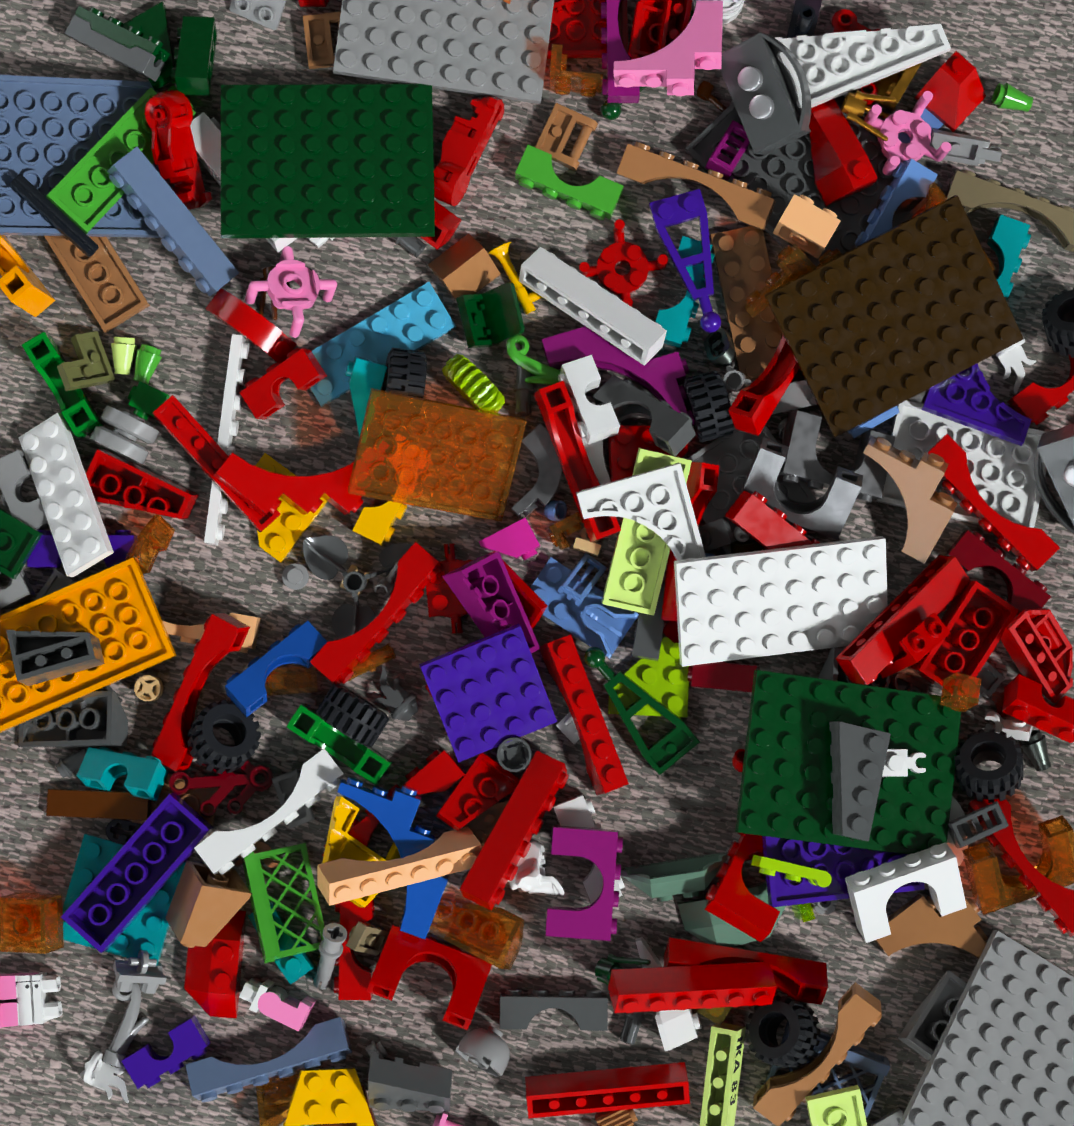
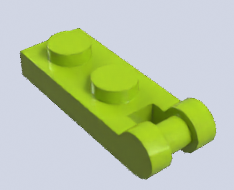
[751,854,832,887]

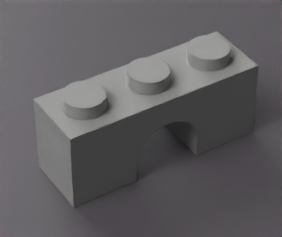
[0,450,49,530]

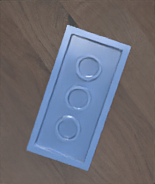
[530,557,639,659]

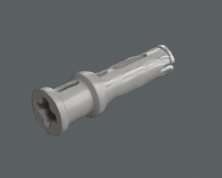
[313,923,347,990]

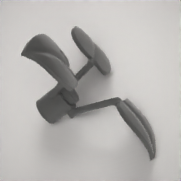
[303,535,412,640]

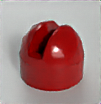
[732,749,745,772]

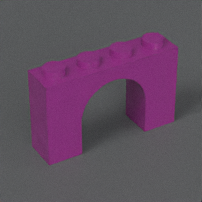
[545,825,623,941]

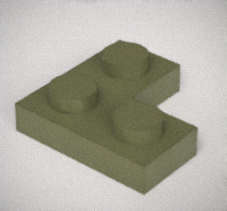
[57,331,115,391]

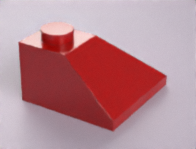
[915,51,986,132]

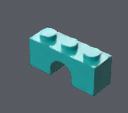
[76,747,168,801]

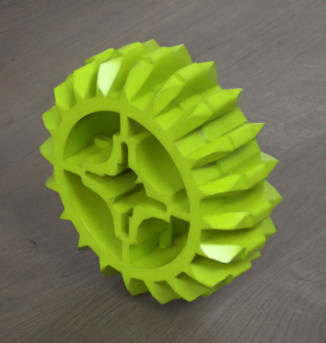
[442,354,505,418]

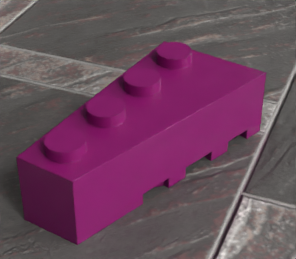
[442,551,540,654]

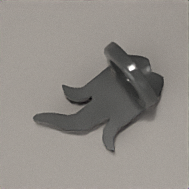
[373,666,418,721]

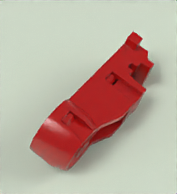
[145,90,212,210]
[434,96,504,207]

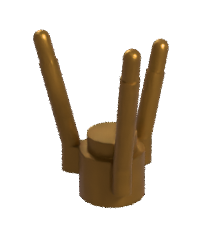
[841,91,897,141]

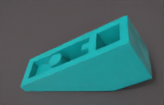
[345,356,387,443]
[248,901,315,985]

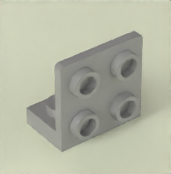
[229,0,286,30]

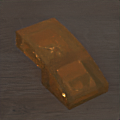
[125,514,175,574]

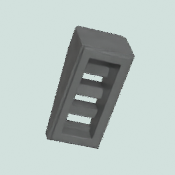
[947,801,1009,848]

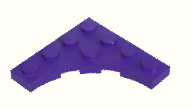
[921,364,1032,446]

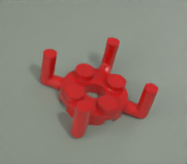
[579,219,668,307]

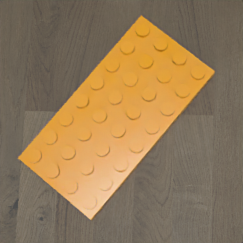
[0,557,177,733]

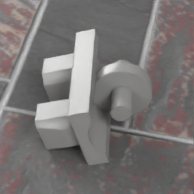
[113,950,167,994]

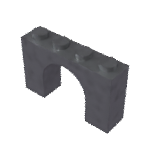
[779,410,895,503]
[739,437,863,540]

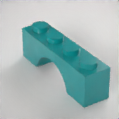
[987,214,1031,298]
[655,236,715,348]

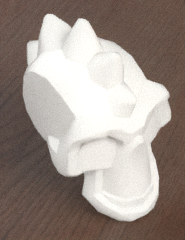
[508,839,565,897]

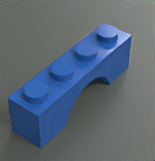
[225,621,327,718]

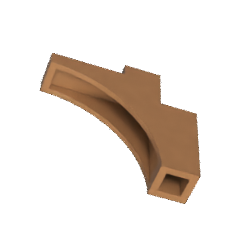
[863,436,958,564]
[875,894,988,959]

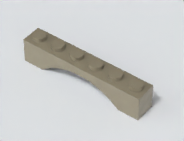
[943,170,1074,252]

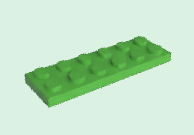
[46,87,157,234]

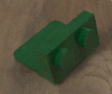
[456,282,525,348]

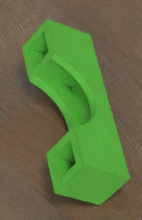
[515,145,624,220]

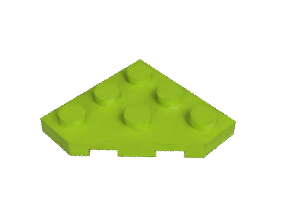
[608,637,689,718]

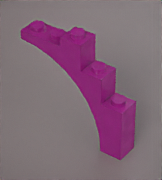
[542,326,695,426]

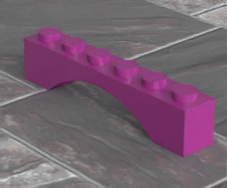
[601,0,640,103]

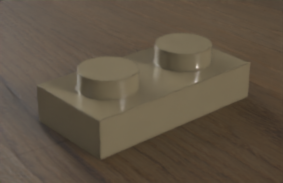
[346,921,390,956]

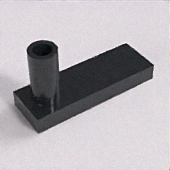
[786,0,822,38]

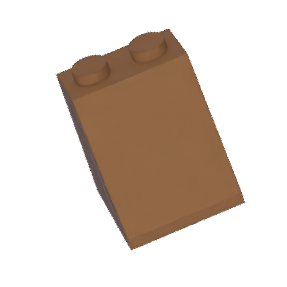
[166,861,251,948]

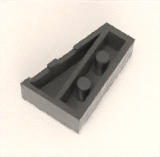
[6,630,105,686]

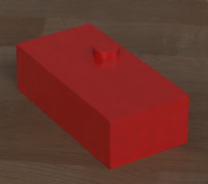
[910,581,1019,699]

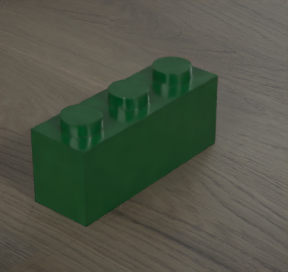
[171,16,217,96]

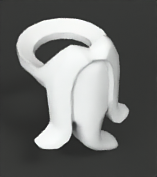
[996,337,1036,394]
[80,1051,129,1103]

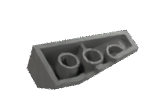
[18,691,128,748]

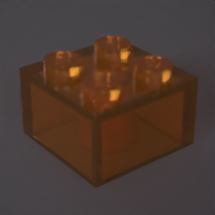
[0,893,64,954]

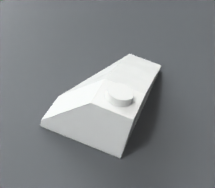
[636,937,702,1051]

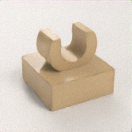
[573,527,601,557]

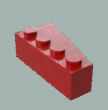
[86,449,199,519]

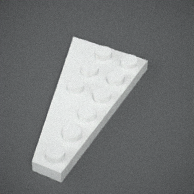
[775,24,951,108]

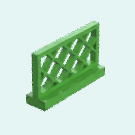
[242,843,325,964]

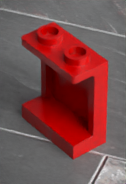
[880,613,950,678]

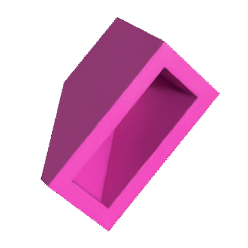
[479,517,540,561]

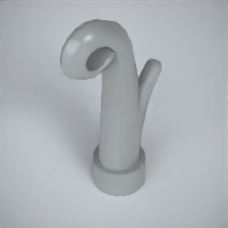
[102,982,149,1067]

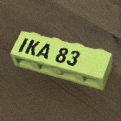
[700,1022,746,1126]

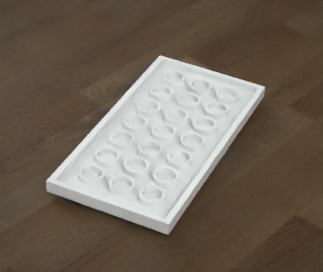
[674,536,888,667]

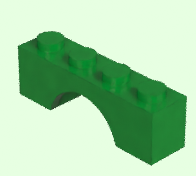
[22,331,104,439]
[286,705,392,785]

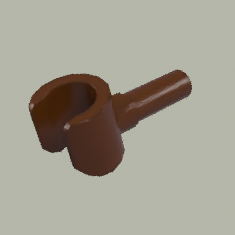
[697,81,727,112]

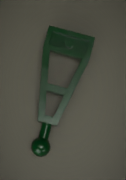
[584,647,700,775]

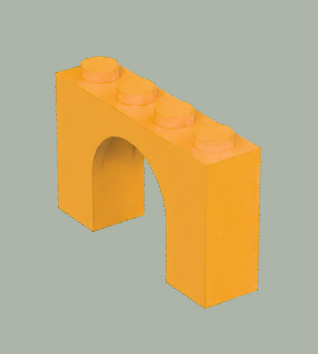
[0,235,56,317]

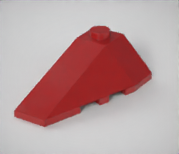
[809,99,878,207]

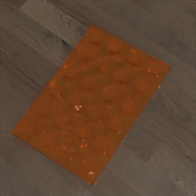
[347,388,527,522]

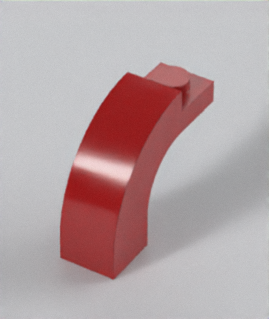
[205,288,297,363]

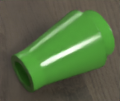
[992,83,1033,112]
[133,344,162,385]

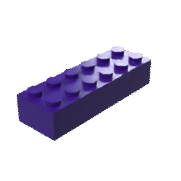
[61,793,214,953]

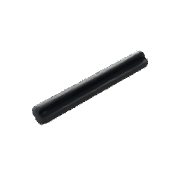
[10,174,99,257]

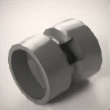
[497,737,531,772]

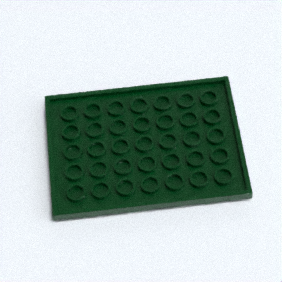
[221,84,435,238]
[735,670,963,854]

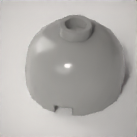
[455,1026,510,1077]

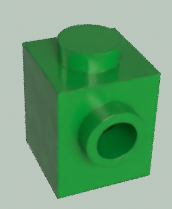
[128,381,170,420]

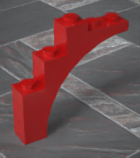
[213,438,389,516]

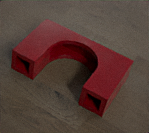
[688,661,760,693]

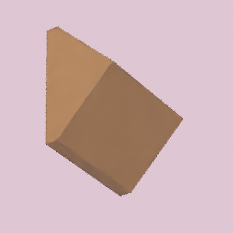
[428,233,501,302]

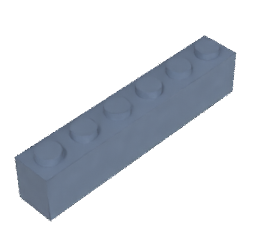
[107,147,239,297]

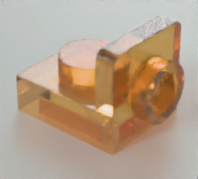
[549,512,583,550]

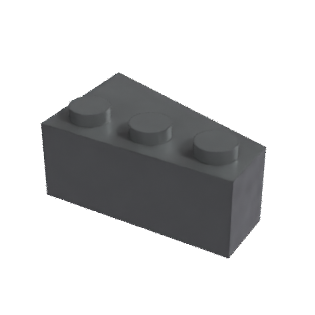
[368,1052,452,1113]

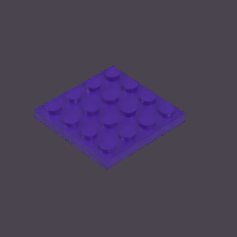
[419,624,557,762]

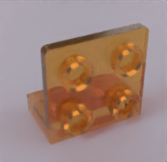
[550,44,603,97]

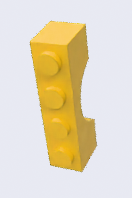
[352,436,431,546]

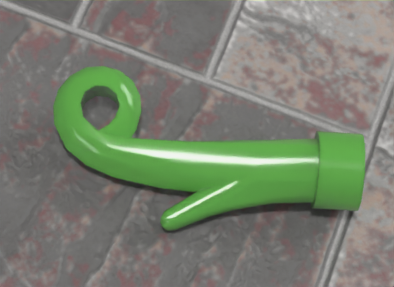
[506,335,561,385]

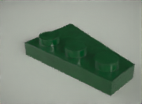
[123,1,176,90]

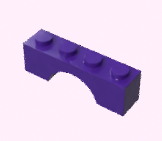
[27,530,138,568]

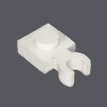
[882,749,926,777]

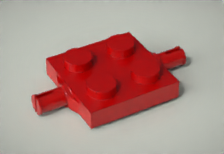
[426,543,473,634]

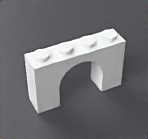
[845,842,967,943]

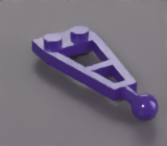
[649,189,721,333]

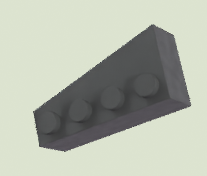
[829,721,891,841]

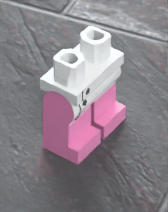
[0,972,63,1028]
[239,978,317,1031]

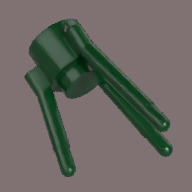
[595,954,651,985]

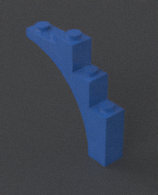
[337,777,448,939]

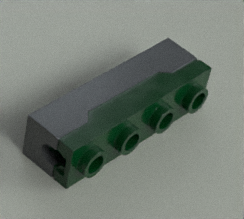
[64,6,170,82]

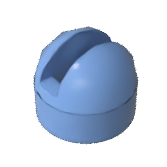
[544,500,567,522]

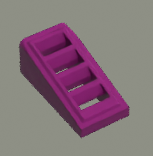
[705,120,750,181]

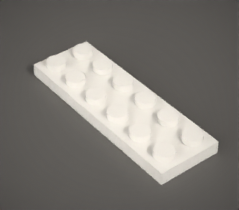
[18,412,114,577]

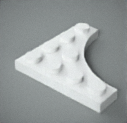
[576,463,706,560]

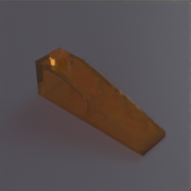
[429,900,524,970]

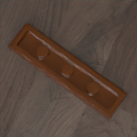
[46,789,151,820]

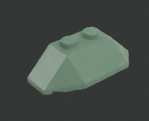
[621,852,727,902]
[678,881,786,947]

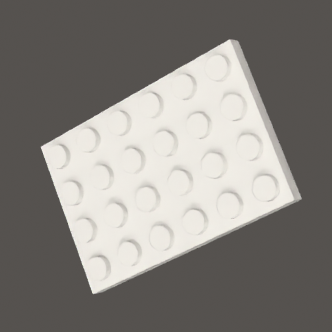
[876,400,1047,528]

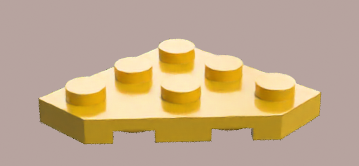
[255,453,328,563]

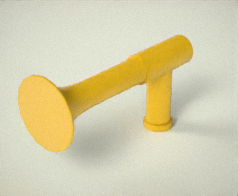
[488,242,543,315]

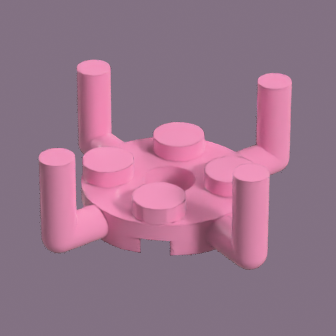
[864,91,952,176]
[245,246,337,338]

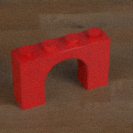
[705,832,780,942]
[367,925,492,1030]

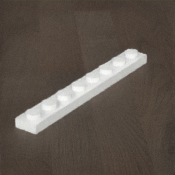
[204,334,249,546]

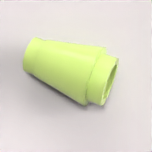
[111,337,137,375]

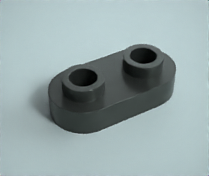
[704,328,735,367]

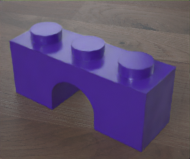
[121,1015,211,1089]

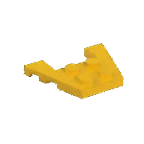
[322,796,401,908]
[283,1068,374,1126]

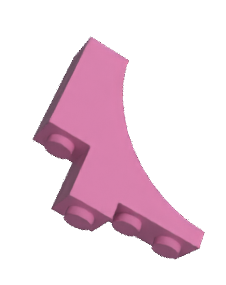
[613,1,723,96]

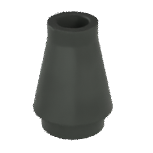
[1020,730,1051,771]

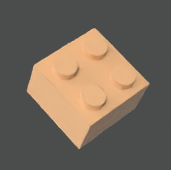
[773,194,841,259]

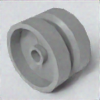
[90,405,159,465]

